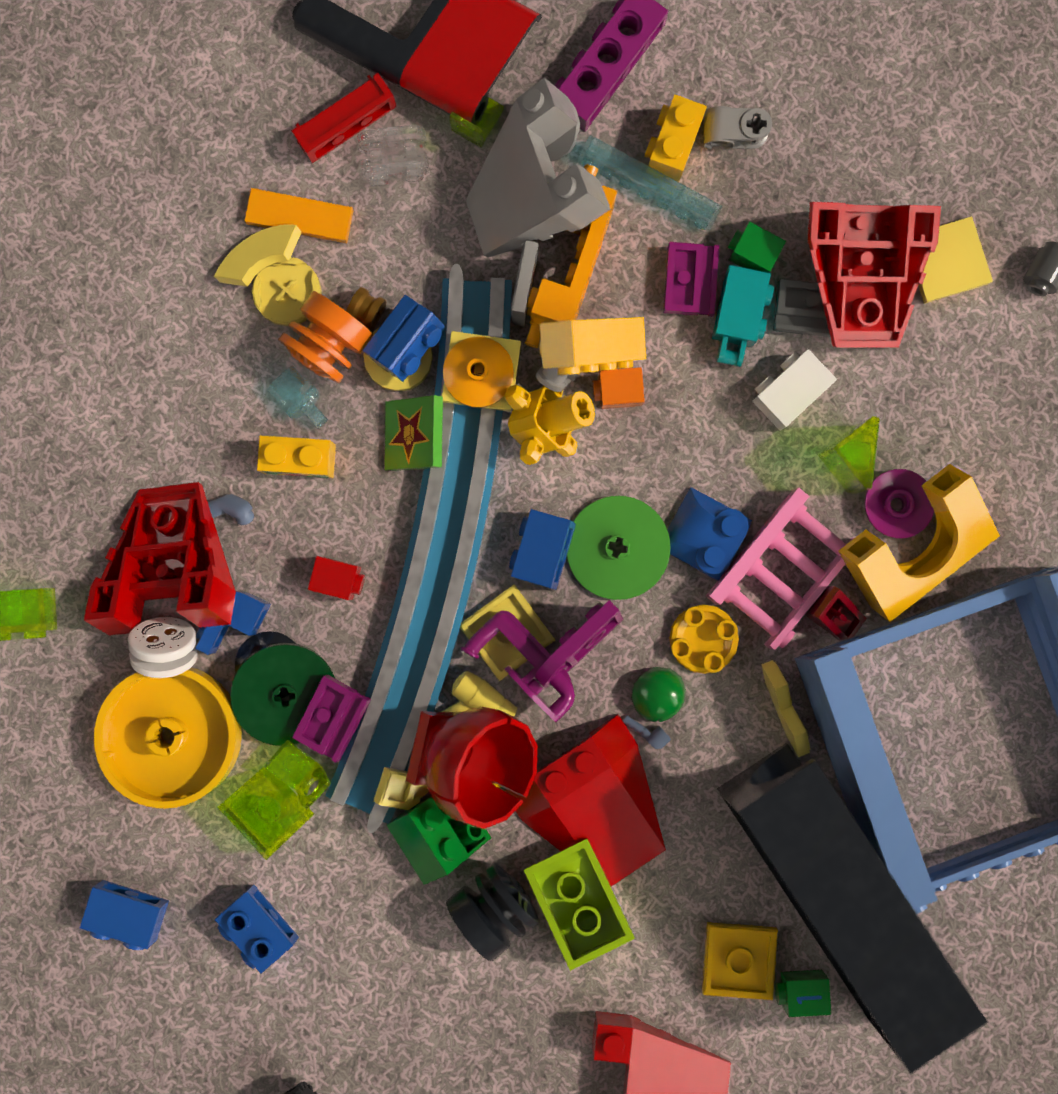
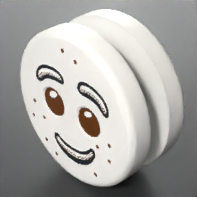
[128,617,197,678]

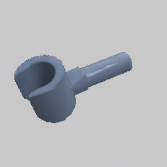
[623,716,671,749]

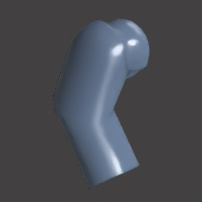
[208,494,254,525]

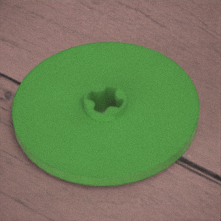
[567,496,671,600]

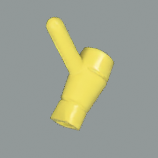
[441,671,517,717]

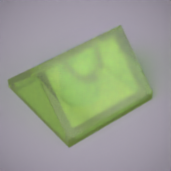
[818,416,880,494]
[217,763,314,860]

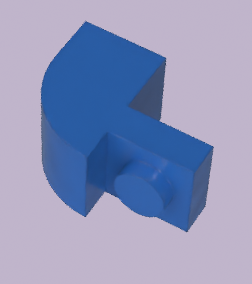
[195,591,271,655]

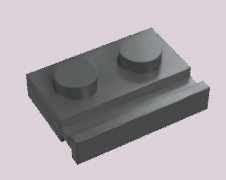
[773,279,830,337]

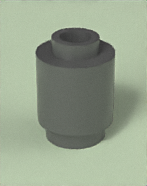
[1023,241,1058,296]

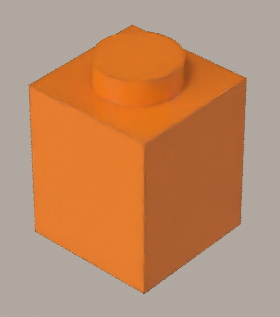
[592,367,645,409]

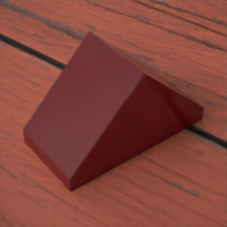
[804,586,867,641]

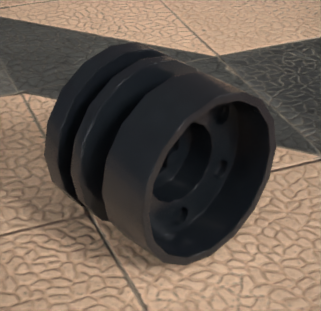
[446,862,540,961]

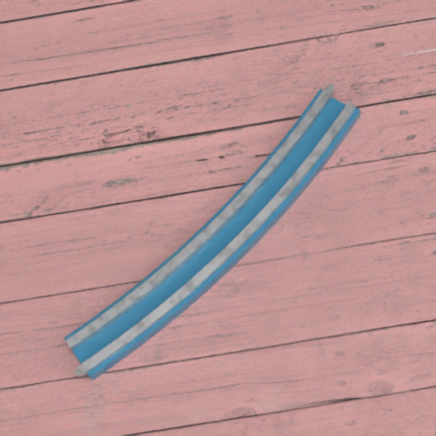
[325,264,512,833]

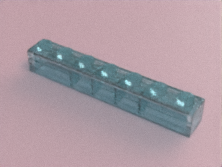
[579,135,723,230]

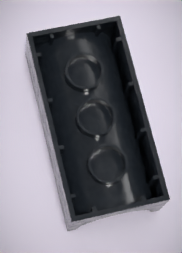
[717,743,988,1074]

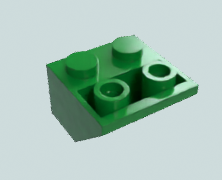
[386,794,492,885]

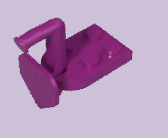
[460,600,624,723]

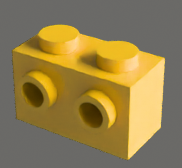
[644,94,707,183]

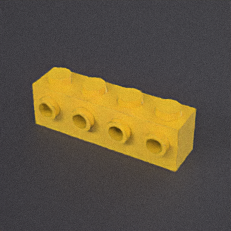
[539,317,646,375]

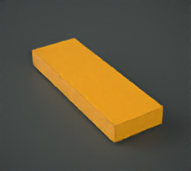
[244,188,354,243]

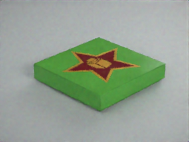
[384,395,443,471]

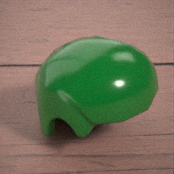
[631,667,686,722]

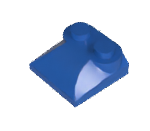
[667,487,752,581]

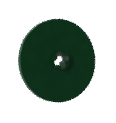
[231,643,335,746]

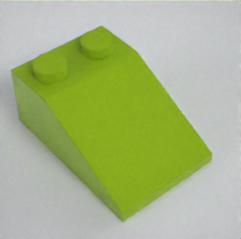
[524,839,635,971]

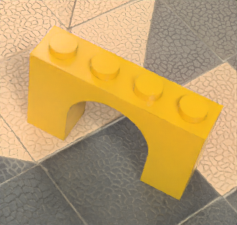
[838,464,1000,622]

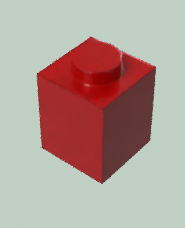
[308,556,365,600]

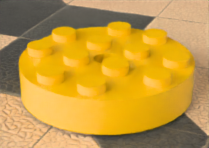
[94,667,242,809]

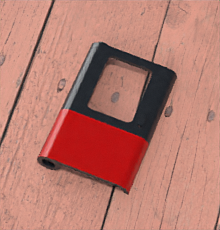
[292,0,542,127]

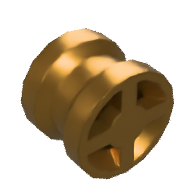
[346,287,387,331]

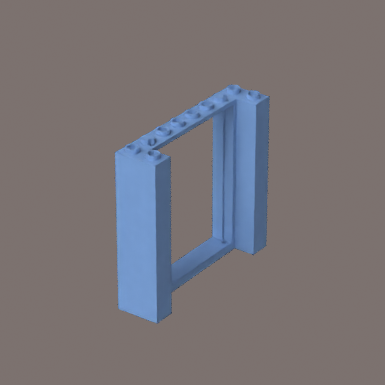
[794,566,1058,913]

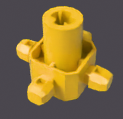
[505,384,595,465]

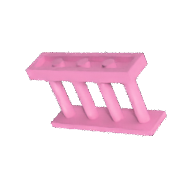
[706,488,854,650]

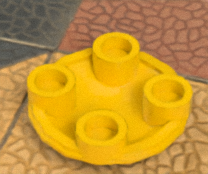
[669,604,739,674]

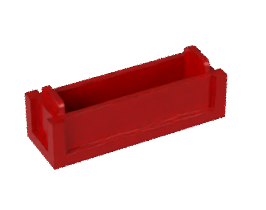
[291,73,397,164]

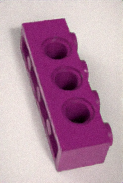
[555,0,669,132]

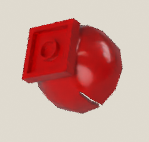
[406,707,538,829]

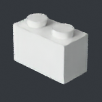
[752,349,837,431]

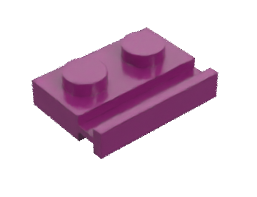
[663,242,719,317]
[292,675,371,763]

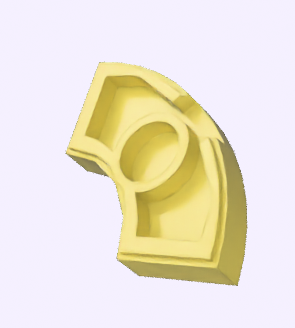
[214,224,301,287]

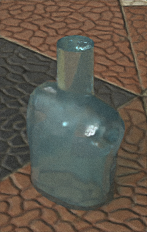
[267,366,328,429]

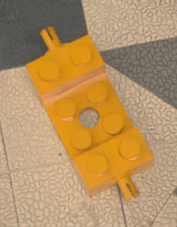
[524,164,618,348]

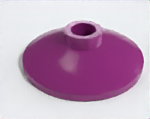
[864,469,934,539]

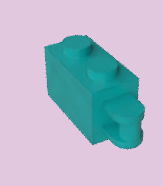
[712,265,774,367]

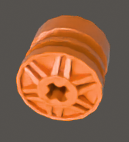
[278,291,373,384]

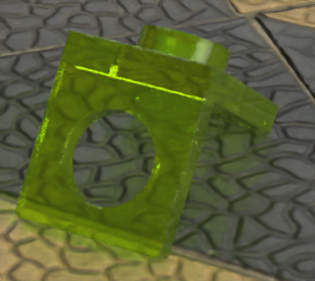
[449,97,504,148]
[264,740,331,809]

